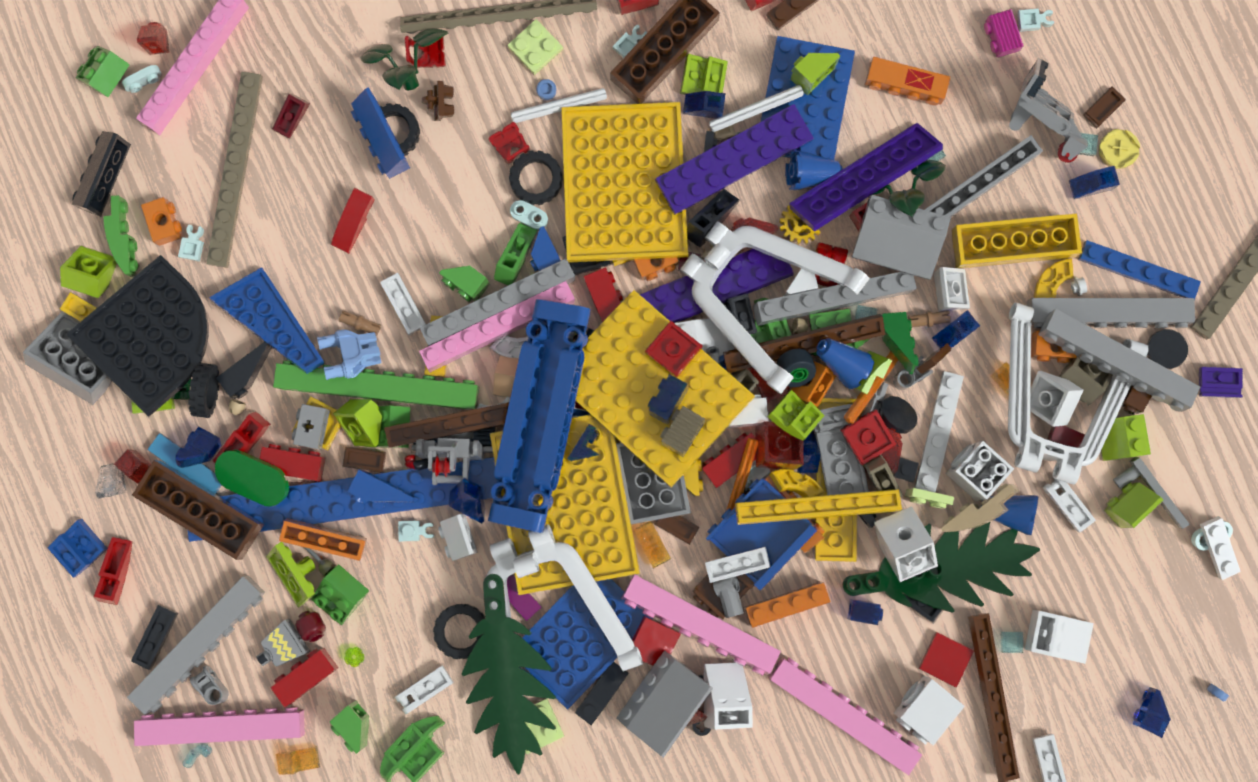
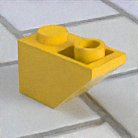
[684,459,703,496]

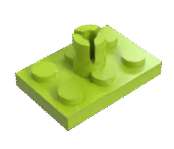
[266,542,316,608]

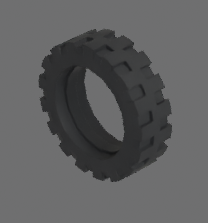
[368,103,420,156]
[509,150,563,205]
[188,363,220,418]
[433,604,485,659]

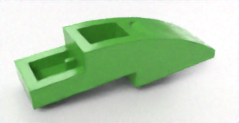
[103,195,138,277]

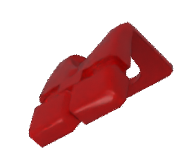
[405,36,446,68]
[488,122,530,165]
[815,242,848,287]

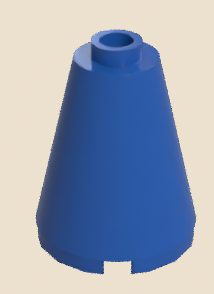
[785,150,843,190]
[817,338,874,389]
[981,495,1039,535]

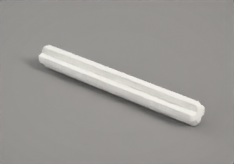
[709,85,804,132]
[511,88,607,123]

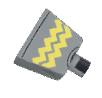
[256,619,310,667]

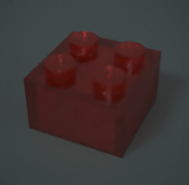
[755,421,804,470]

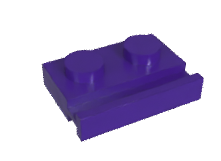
[1199,367,1243,398]

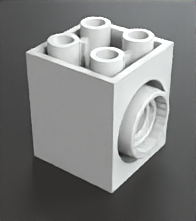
[945,441,1014,501]
[874,506,938,582]
[894,675,965,746]

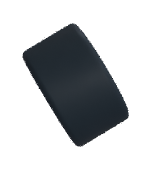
[777,349,816,387]

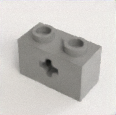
[292,404,330,450]

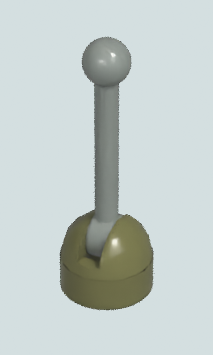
[304,547,337,577]

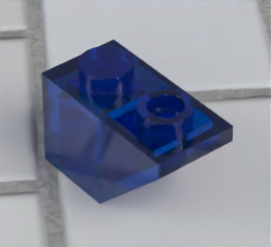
[683,91,726,119]
[1069,166,1120,200]
[932,310,980,348]
[175,426,222,468]
[792,430,821,473]
[449,478,485,524]
[847,599,883,625]
[1133,687,1171,738]

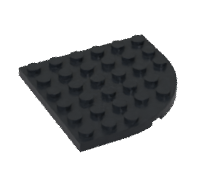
[66,255,209,417]

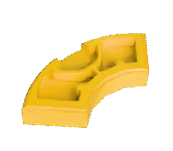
[1034,258,1074,298]
[769,469,824,497]

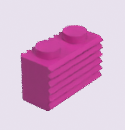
[984,9,1024,58]

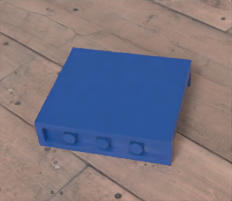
[706,478,818,590]

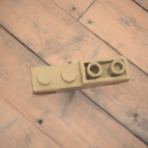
[941,484,1019,532]

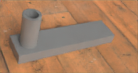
[1113,457,1190,529]

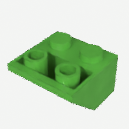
[76,46,130,97]
[439,266,490,303]
[365,405,410,448]
[311,564,369,626]
[330,700,369,754]

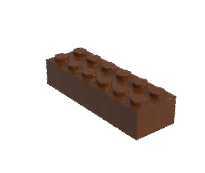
[610,0,720,104]
[132,460,264,560]

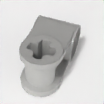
[893,356,933,390]
[190,665,229,705]

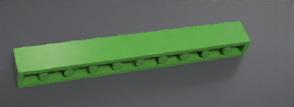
[273,361,479,410]

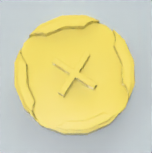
[1099,129,1140,169]

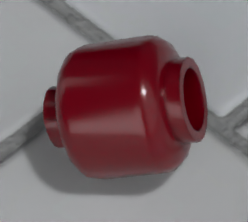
[295,610,326,643]

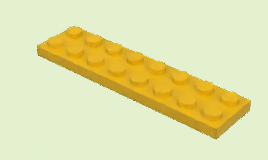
[815,398,857,562]

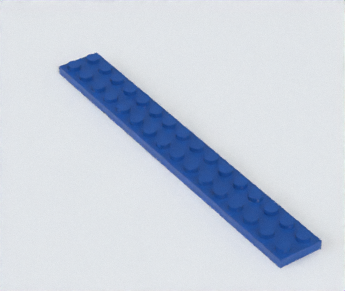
[188,457,497,542]

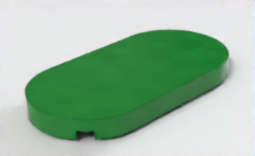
[215,450,289,507]

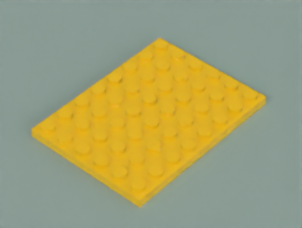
[561,102,688,262]
[576,290,755,488]
[490,415,640,595]

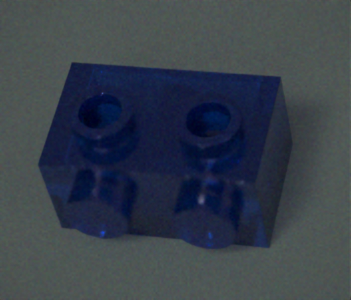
[647,374,688,425]

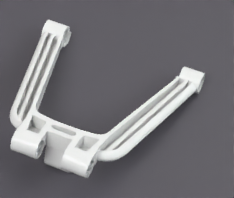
[680,221,870,394]
[1008,302,1148,485]
[487,524,643,696]

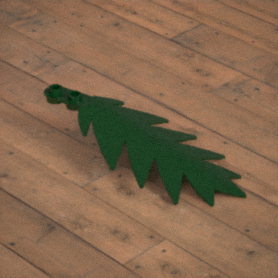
[842,522,1040,613]
[462,574,556,775]

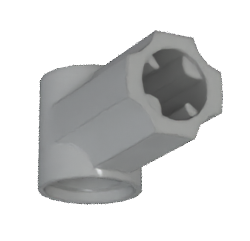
[713,576,744,618]

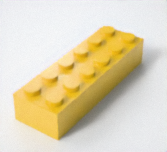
[951,213,1082,269]

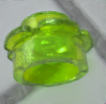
[344,647,365,667]

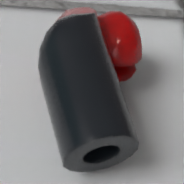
[404,455,428,470]

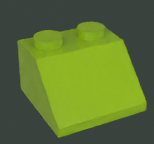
[791,53,840,95]
[60,246,117,298]
[333,399,382,447]
[1101,414,1151,461]
[1104,482,1164,528]

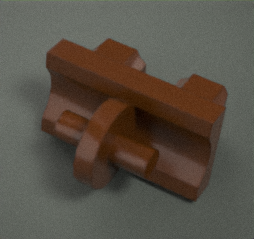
[422,81,454,121]

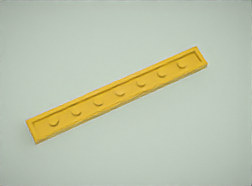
[735,489,902,525]

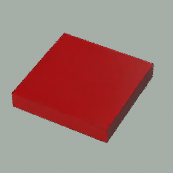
[645,321,703,378]
[840,409,897,465]
[632,616,681,666]
[918,632,974,688]

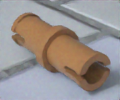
[339,310,381,336]
[908,310,951,327]

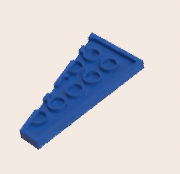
[209,267,325,374]

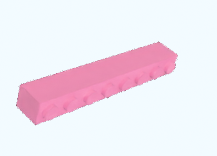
[136,0,249,135]
[419,281,575,373]
[621,575,781,676]
[769,658,922,775]
[134,707,305,746]

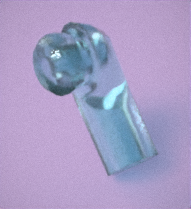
[182,743,212,768]

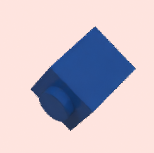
[530,226,561,272]

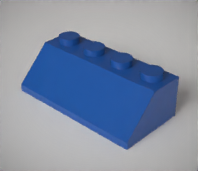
[351,87,410,179]

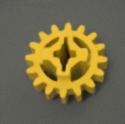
[779,205,823,245]

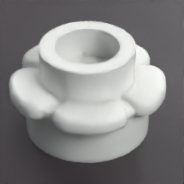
[1071,277,1087,296]

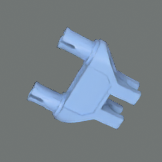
[317,329,381,380]

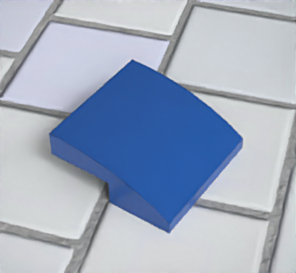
[48,519,108,578]

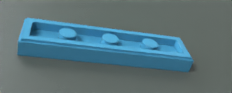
[147,433,222,494]

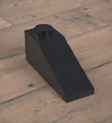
[687,189,740,248]
[216,342,272,399]
[575,662,629,726]

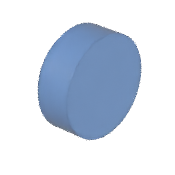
[536,79,557,100]
[1207,683,1229,702]

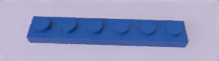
[1078,240,1201,300]

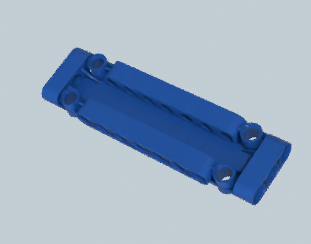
[488,299,591,533]

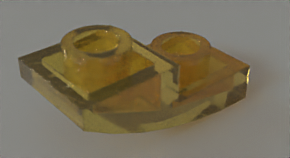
[633,521,671,568]

